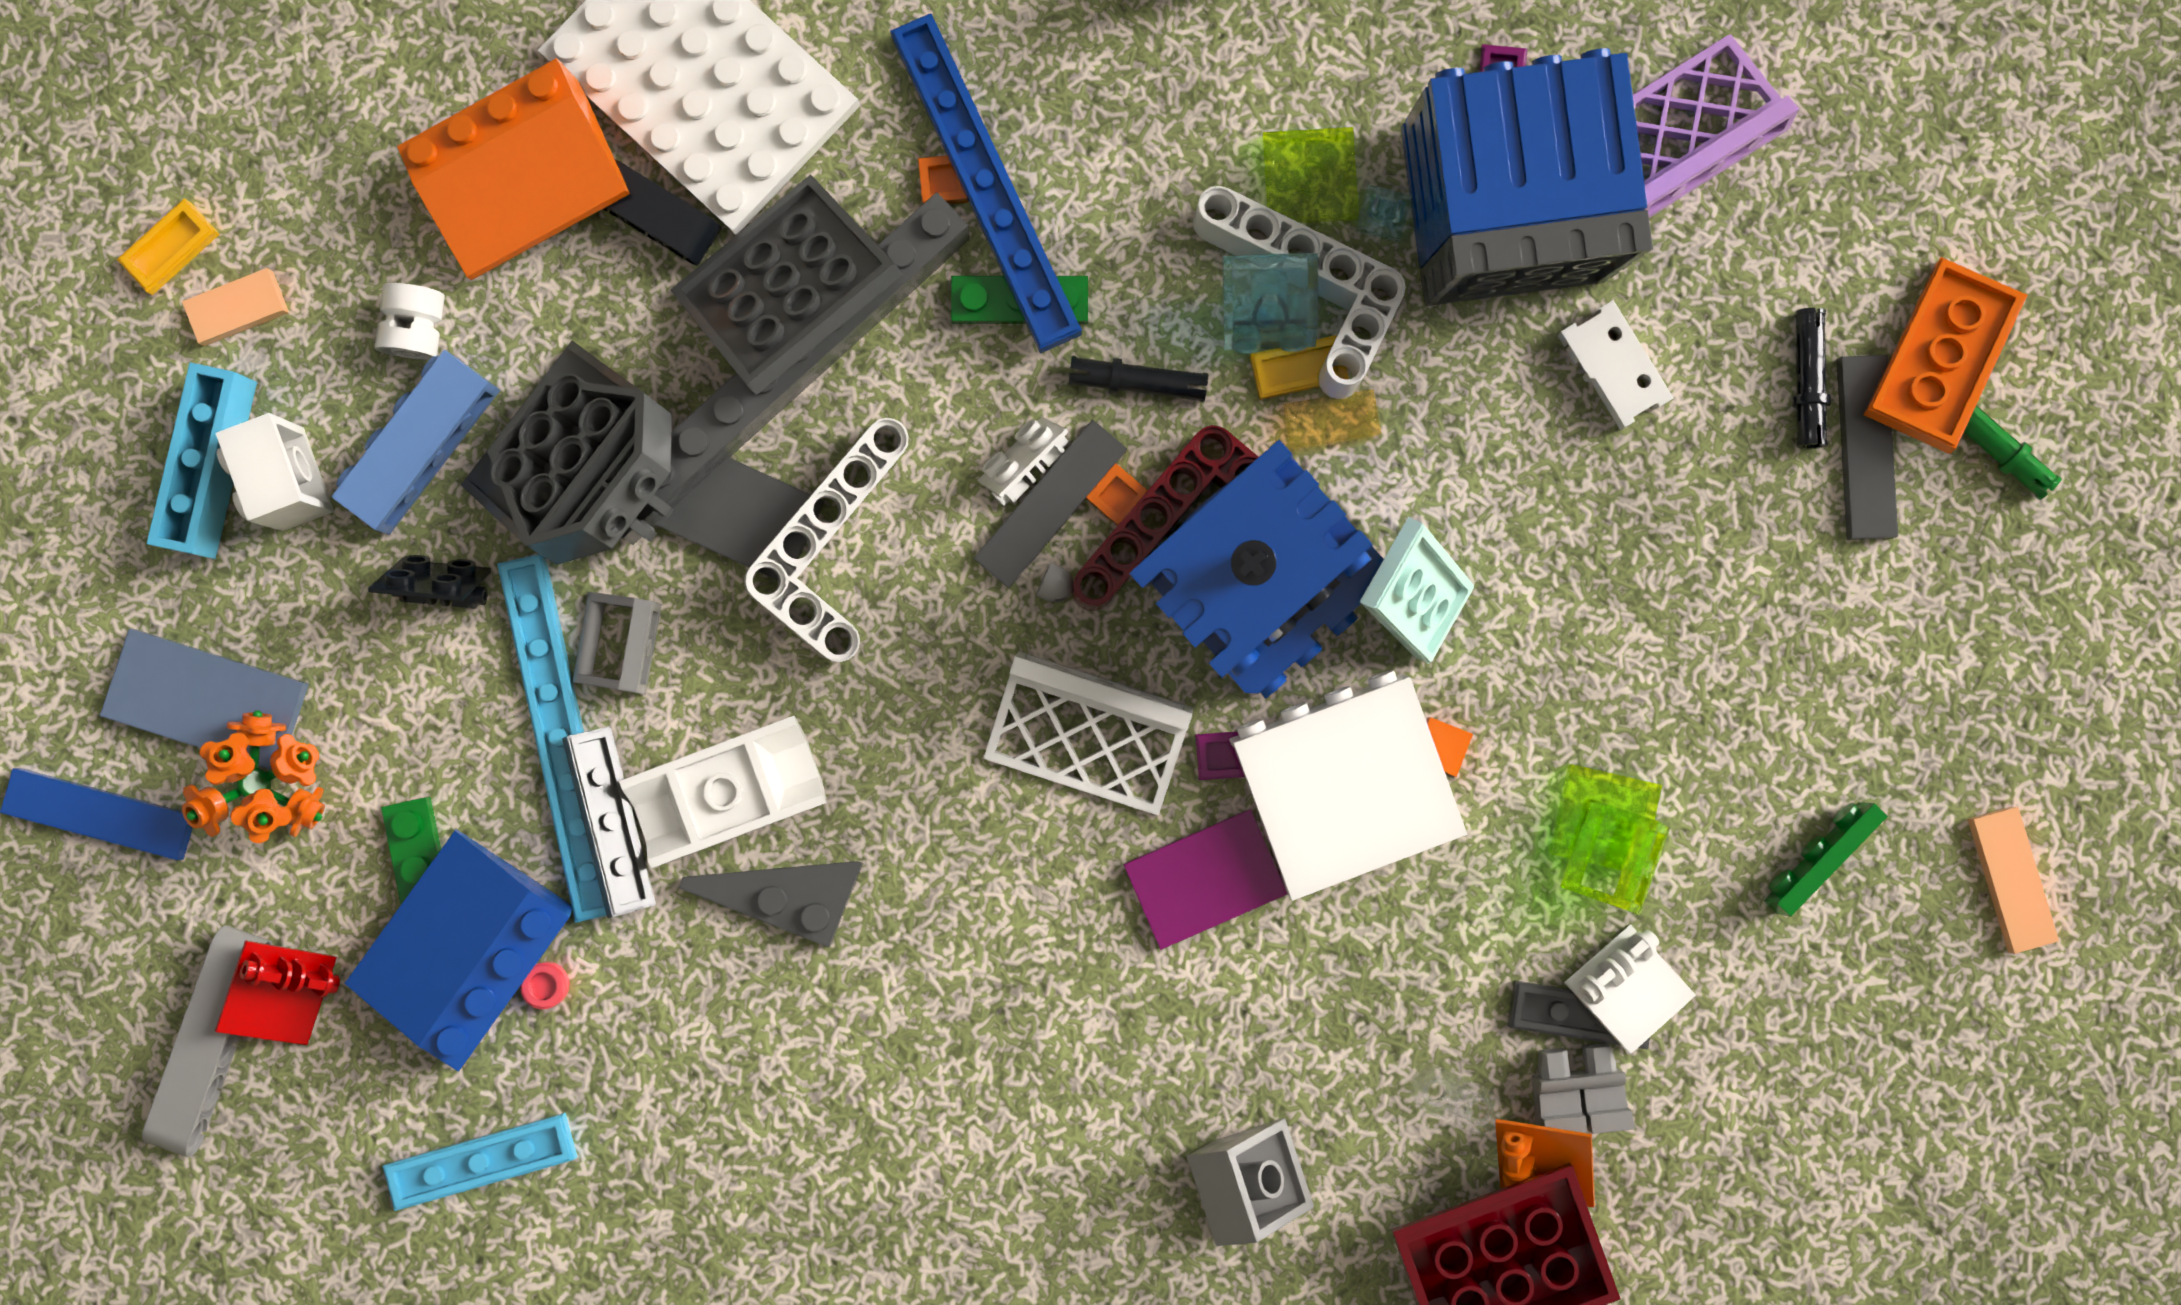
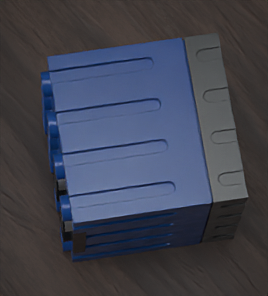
[1401,48,1653,306]

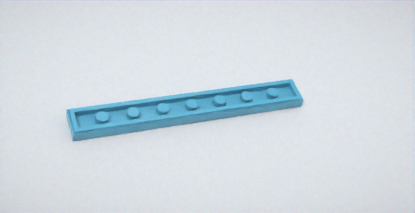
[497,554,607,923]

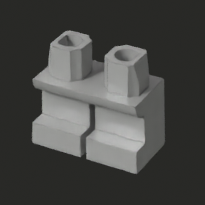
[1532,1043,1635,1134]

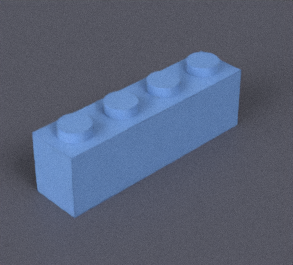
[331,349,500,535]

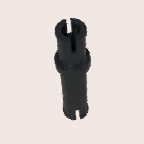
[1792,307,1831,449]
[1068,356,1208,403]

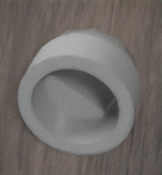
[1036,562,1073,603]

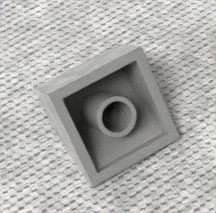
[1187,1118,1314,1246]

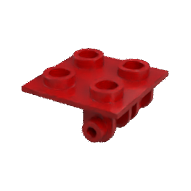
[214,940,340,1045]

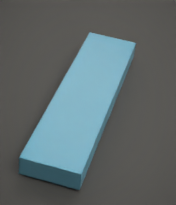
[383,1112,577,1211]

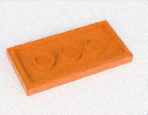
[1863,257,2027,454]

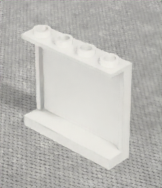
[1229,670,1468,901]

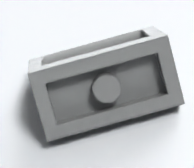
[572,592,662,694]

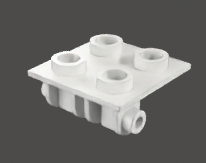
[977,417,1069,506]
[1564,924,1696,1055]

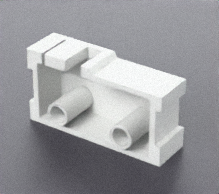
[1558,300,1673,430]

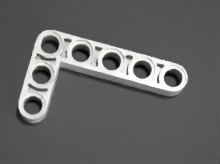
[1193,186,1406,399]
[744,418,909,662]

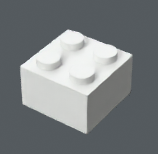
[215,413,334,531]

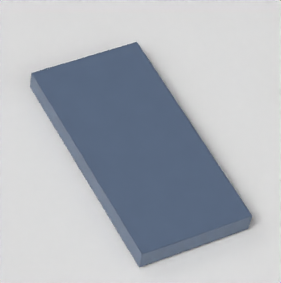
[100,628,309,770]

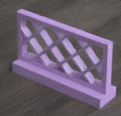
[1633,34,1799,218]

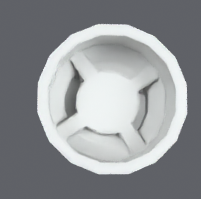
[375,283,445,360]

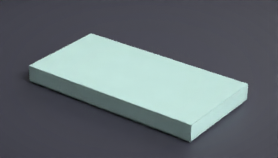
[1360,517,1474,664]

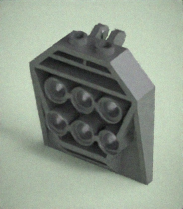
[461,341,675,565]

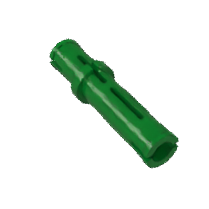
[1964,405,2062,500]

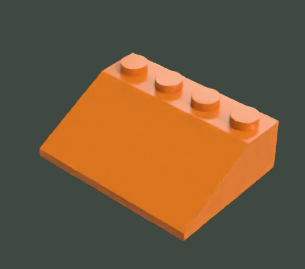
[397,58,630,280]

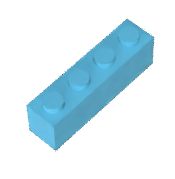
[146,362,257,559]

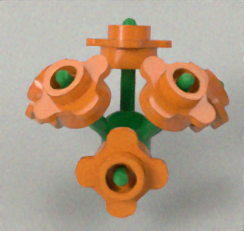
[182,710,325,843]

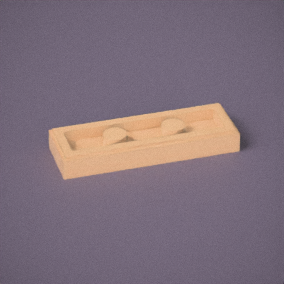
[1967,806,2059,954]

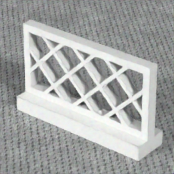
[983,651,1193,816]

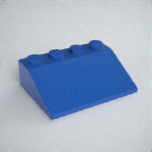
[344,829,572,1072]

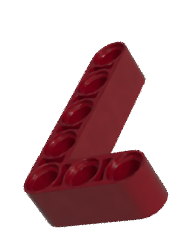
[1072,425,1259,611]

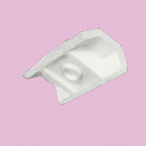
[619,716,827,869]

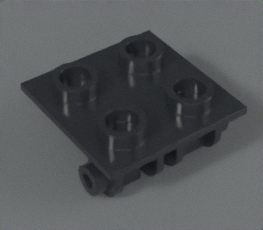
[368,555,491,609]

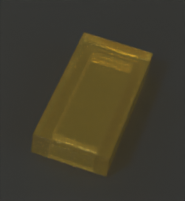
[1282,389,1381,451]

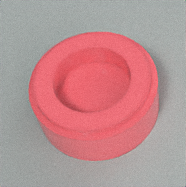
[520,961,569,1009]

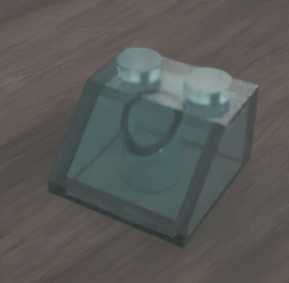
[1222,253,1318,353]

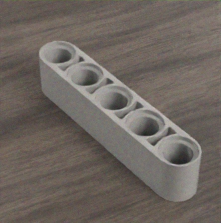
[142,925,273,1157]

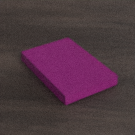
[1123,809,1288,950]

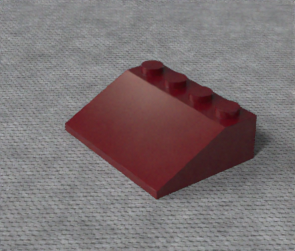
[1391,1163,1621,1305]

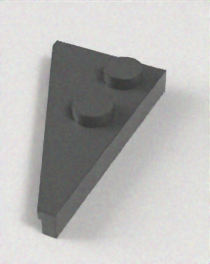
[679,861,863,947]

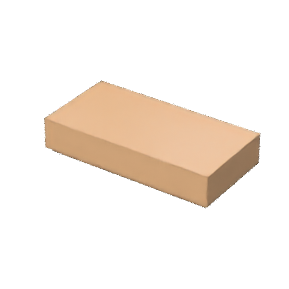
[182,268,289,346]

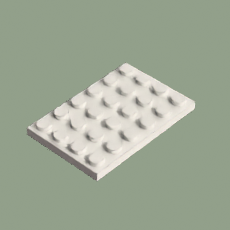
[538,0,861,235]

